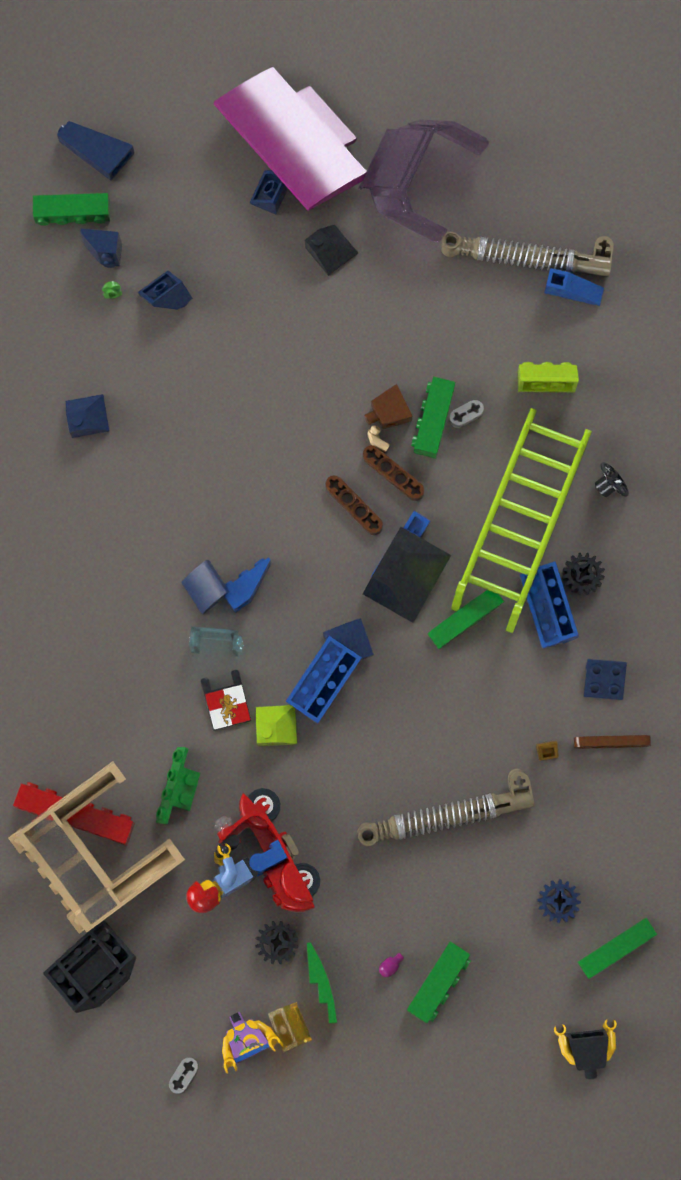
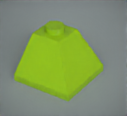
[256,705,297,746]

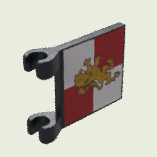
[201,670,252,731]

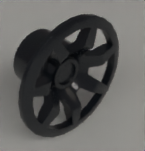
[595,462,629,498]

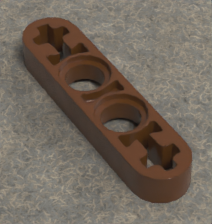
[363,445,424,501]
[325,475,383,535]
[574,735,651,749]

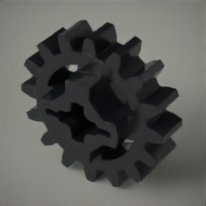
[562,552,605,595]
[255,921,299,965]

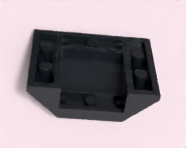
[363,527,451,623]
[43,920,136,1013]

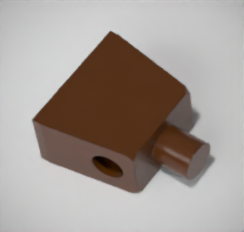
[364,384,413,429]

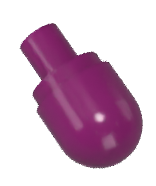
[379,953,404,977]

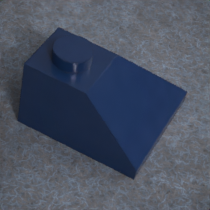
[138,270,193,310]
[65,394,110,438]

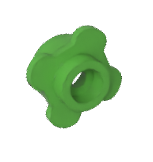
[102,281,122,299]

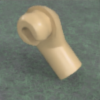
[367,425,390,453]

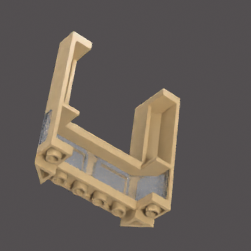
[8,761,185,934]

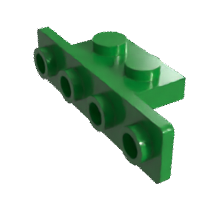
[156,747,200,825]

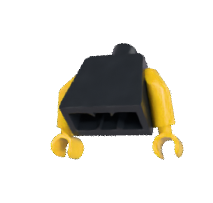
[554,1019,617,1079]

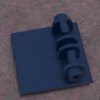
[584,659,627,700]

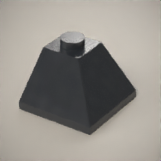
[305,224,358,276]

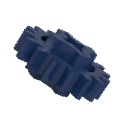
[537,879,581,924]

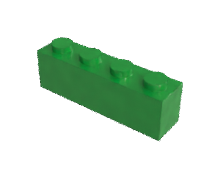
[33,193,110,226]
[411,376,456,459]
[406,941,471,1024]

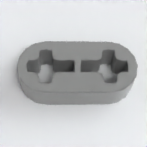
[449,400,484,428]
[169,1058,198,1094]

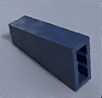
[57,121,135,180]

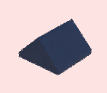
[250,170,288,215]

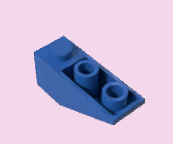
[544,268,604,306]
[224,558,271,613]

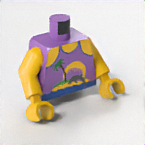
[222,1012,283,1074]

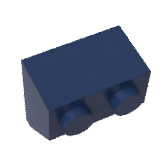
[80,229,122,268]

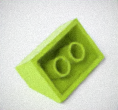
[518,362,579,393]

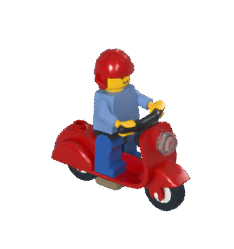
[186,788,321,913]

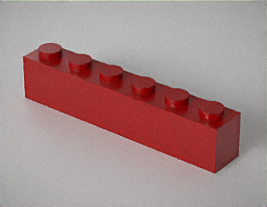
[13,782,135,846]

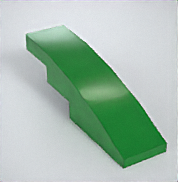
[427,590,505,649]
[578,918,657,979]
[307,942,337,1024]

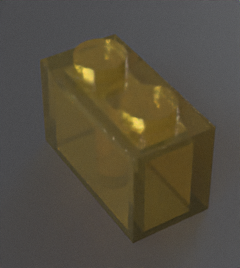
[268,1002,312,1052]

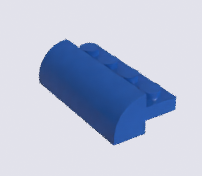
[520,561,579,649]
[286,636,362,723]

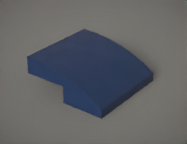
[182,560,229,614]
[323,618,374,660]

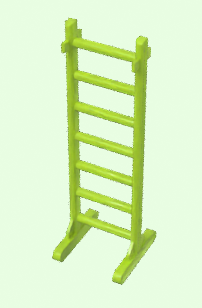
[451,408,592,633]

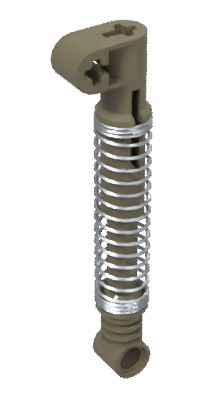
[441,232,614,277]
[357,769,535,846]

